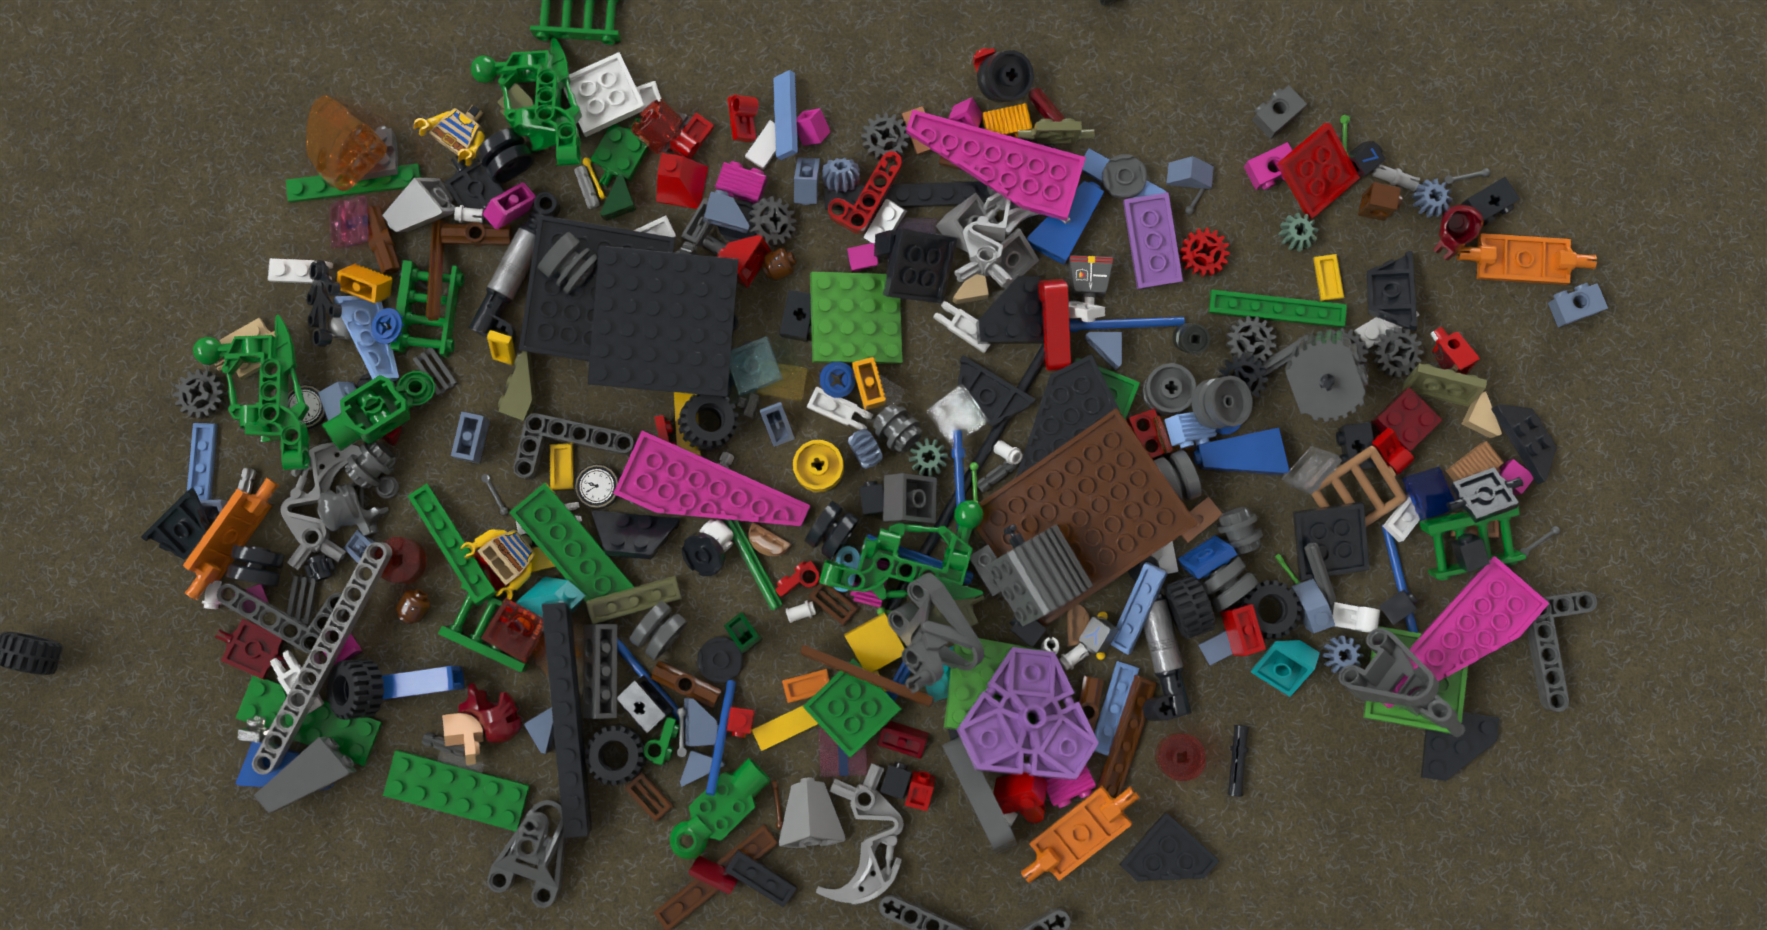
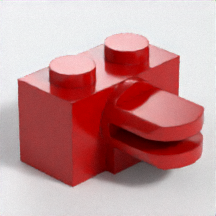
[993,772,1048,823]

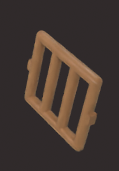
[1309,446,1407,527]

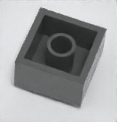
[883,473,937,525]

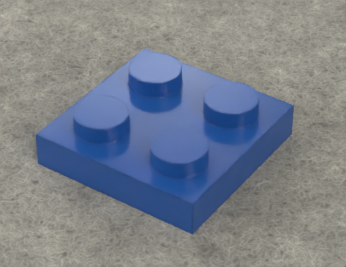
[1177,535,1237,579]

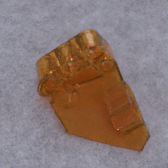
[306,95,387,191]

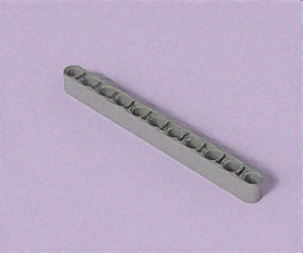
[252,542,392,775]

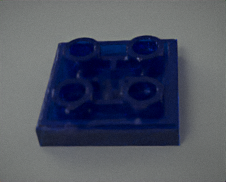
[1402,467,1455,521]

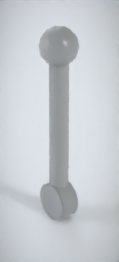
[677,708,687,757]

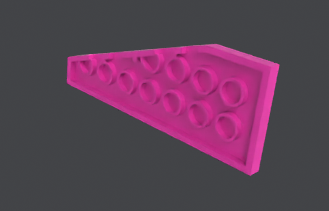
[613,431,810,526]

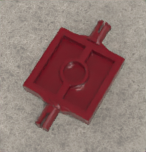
[215,619,289,680]

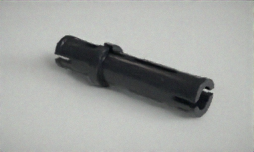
[1227,725,1249,797]

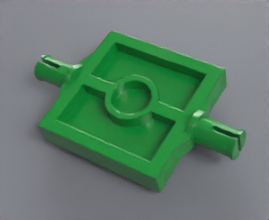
[591,118,652,187]

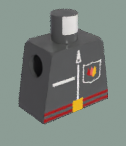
[1068,255,1113,305]

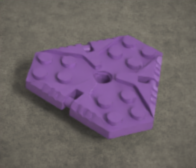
[956,647,1099,780]

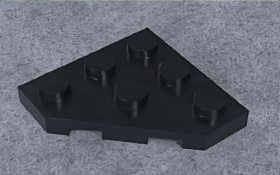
[976,276,1044,344]
[1421,712,1499,781]
[1119,812,1219,882]

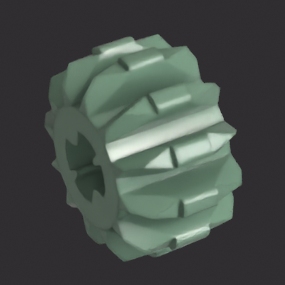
[1279,213,1318,252]
[909,438,948,477]

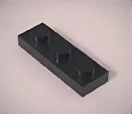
[725,849,797,908]

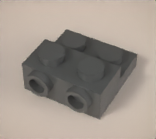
[347,126,398,181]

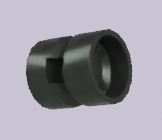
[1172,323,1210,354]

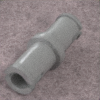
[1372,164,1420,191]

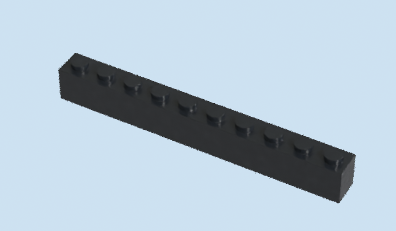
[542,599,592,838]

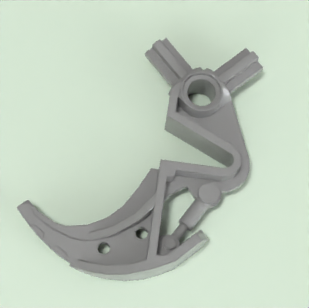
[954,192,1071,288]
[280,442,362,570]
[816,763,904,904]

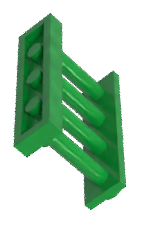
[530,0,621,45]
[390,260,464,358]
[1420,506,1526,580]
[438,584,538,673]

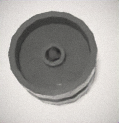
[1142,363,1196,417]
[1192,376,1252,429]
[1154,450,1202,500]
[1201,556,1259,612]
[630,601,688,661]

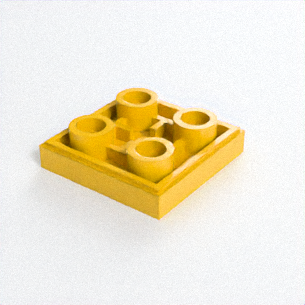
[844,612,905,672]

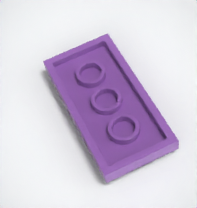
[1123,192,1183,289]

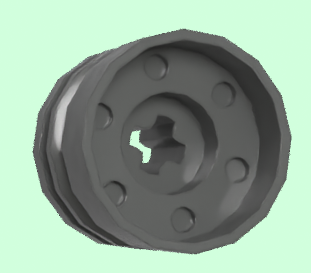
[537,232,598,294]

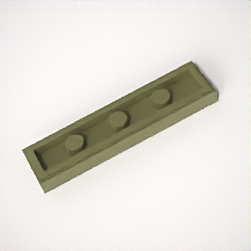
[586,576,682,624]

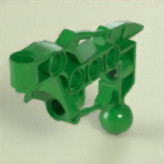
[470,38,582,166]
[192,315,310,470]
[819,500,983,600]

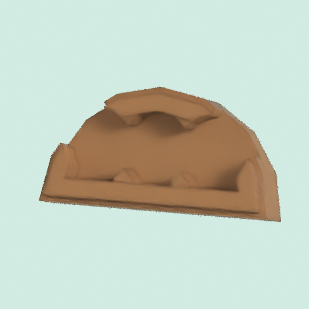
[748,522,792,556]
[1067,603,1090,647]

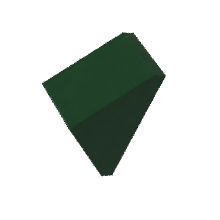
[600,174,637,221]
[724,612,763,654]

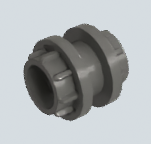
[873,405,922,452]
[346,441,396,489]
[1217,507,1263,555]

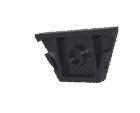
[1366,251,1417,331]
[955,355,1036,428]
[1491,404,1557,485]
[141,487,211,559]
[592,510,680,560]

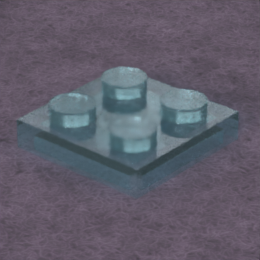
[730,336,783,396]

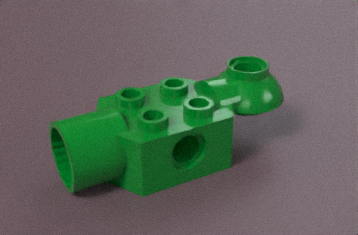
[322,371,435,452]
[669,758,771,860]

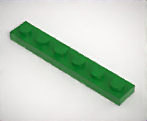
[286,164,421,203]
[1208,290,1347,328]
[408,483,497,606]

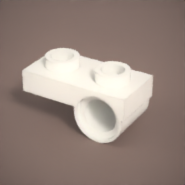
[1331,602,1380,633]

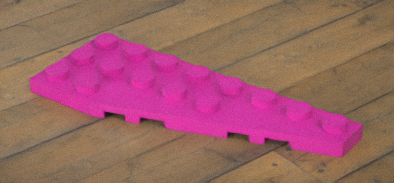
[906,110,1086,221]
[1382,556,1549,709]

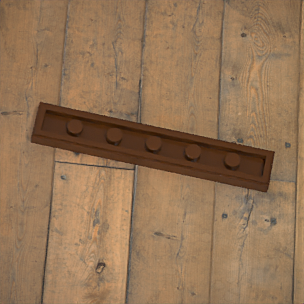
[800,645,934,708]
[1097,675,1157,799]
[653,824,779,930]

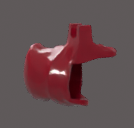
[1433,204,1484,261]
[458,683,522,743]

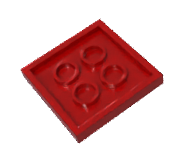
[1276,123,1360,219]

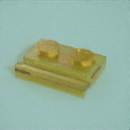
[757,361,808,401]

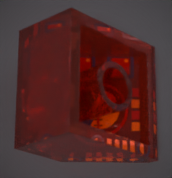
[481,598,544,664]

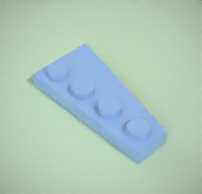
[333,296,399,381]

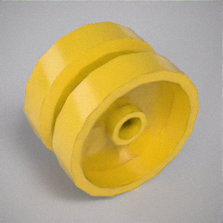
[793,440,844,493]

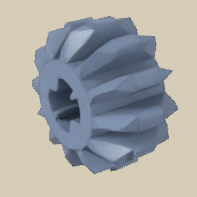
[822,157,860,193]
[1412,179,1453,218]
[848,428,882,469]
[1322,636,1363,673]

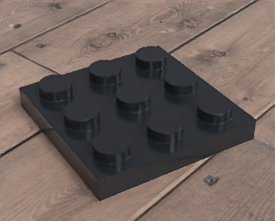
[883,228,958,304]
[1293,502,1370,580]

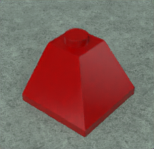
[656,153,708,209]
[717,235,772,288]

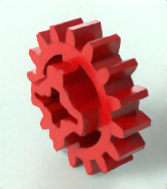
[1180,228,1230,277]

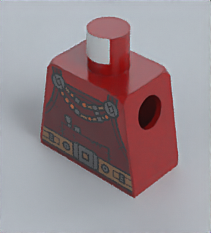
[1431,327,1480,375]

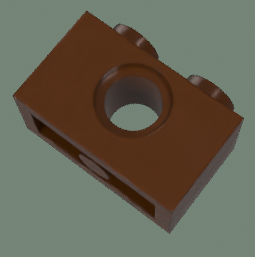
[1358,182,1402,221]

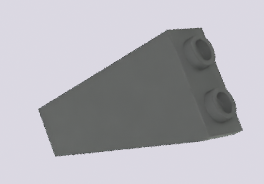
[254,736,357,813]

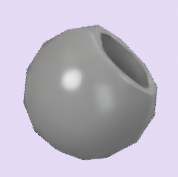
[327,317,352,340]

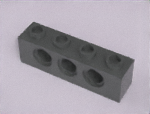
[583,624,617,719]

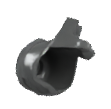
[317,482,389,536]

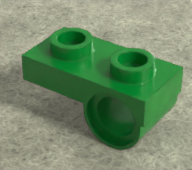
[644,717,679,765]

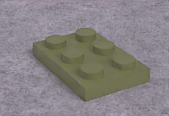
[1402,364,1487,407]

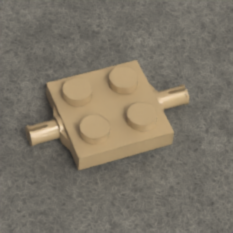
[215,318,276,380]

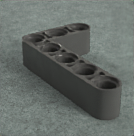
[514,414,636,480]
[217,583,346,654]
[1527,592,1597,712]
[942,736,1017,856]

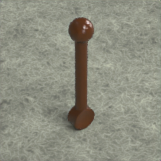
[772,780,783,830]

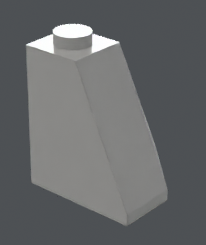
[382,178,455,232]
[779,778,845,848]

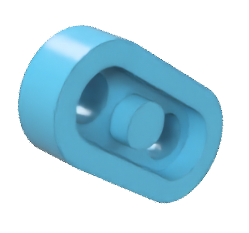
[834,546,860,592]

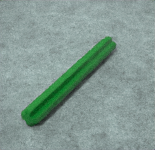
[723,519,783,610]

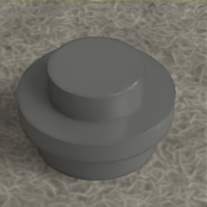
[375,476,399,499]

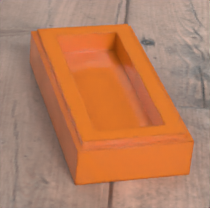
[782,669,830,703]

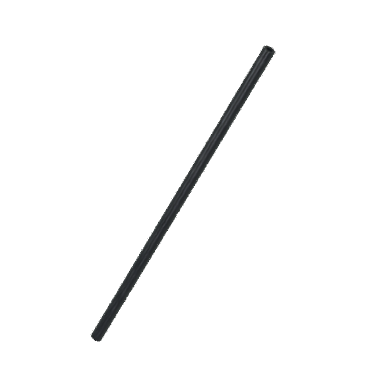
[885,318,1071,617]

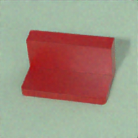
[1220,604,1266,656]

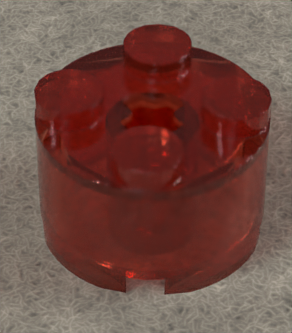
[631,99,683,154]
[375,537,426,584]
[1155,733,1206,781]

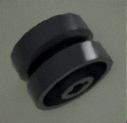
[977,50,1034,102]
[476,128,535,184]
[804,501,859,560]
[226,545,285,587]

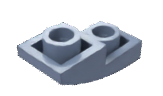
[1199,629,1232,665]

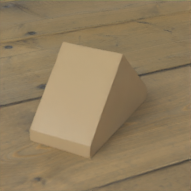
[953,274,989,304]
[1462,391,1502,438]

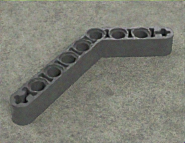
[879,894,1070,930]

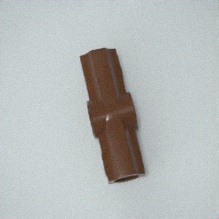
[361,206,402,275]
[441,222,512,247]
[650,660,722,708]
[1078,676,1104,732]

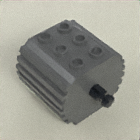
[1285,330,1369,422]
[987,524,1093,626]

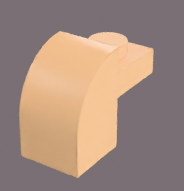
[442,713,483,765]

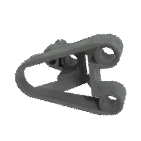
[888,573,984,693]
[1338,628,1465,737]
[487,799,566,908]

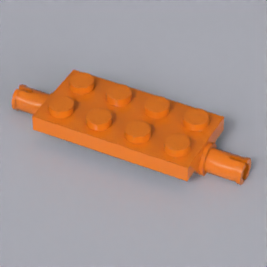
[1456,233,1597,285]
[183,477,280,600]
[1021,786,1140,883]

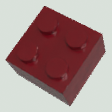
[1371,387,1442,452]

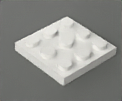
[563,52,646,137]

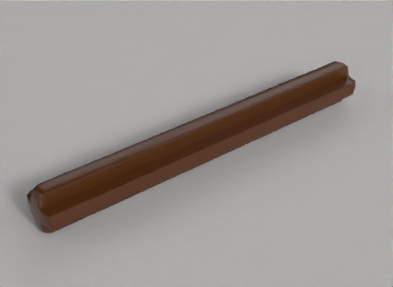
[426,220,445,321]

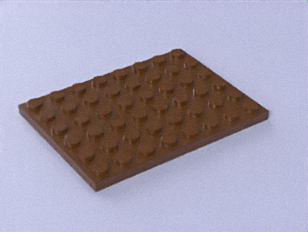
[976,408,1198,626]

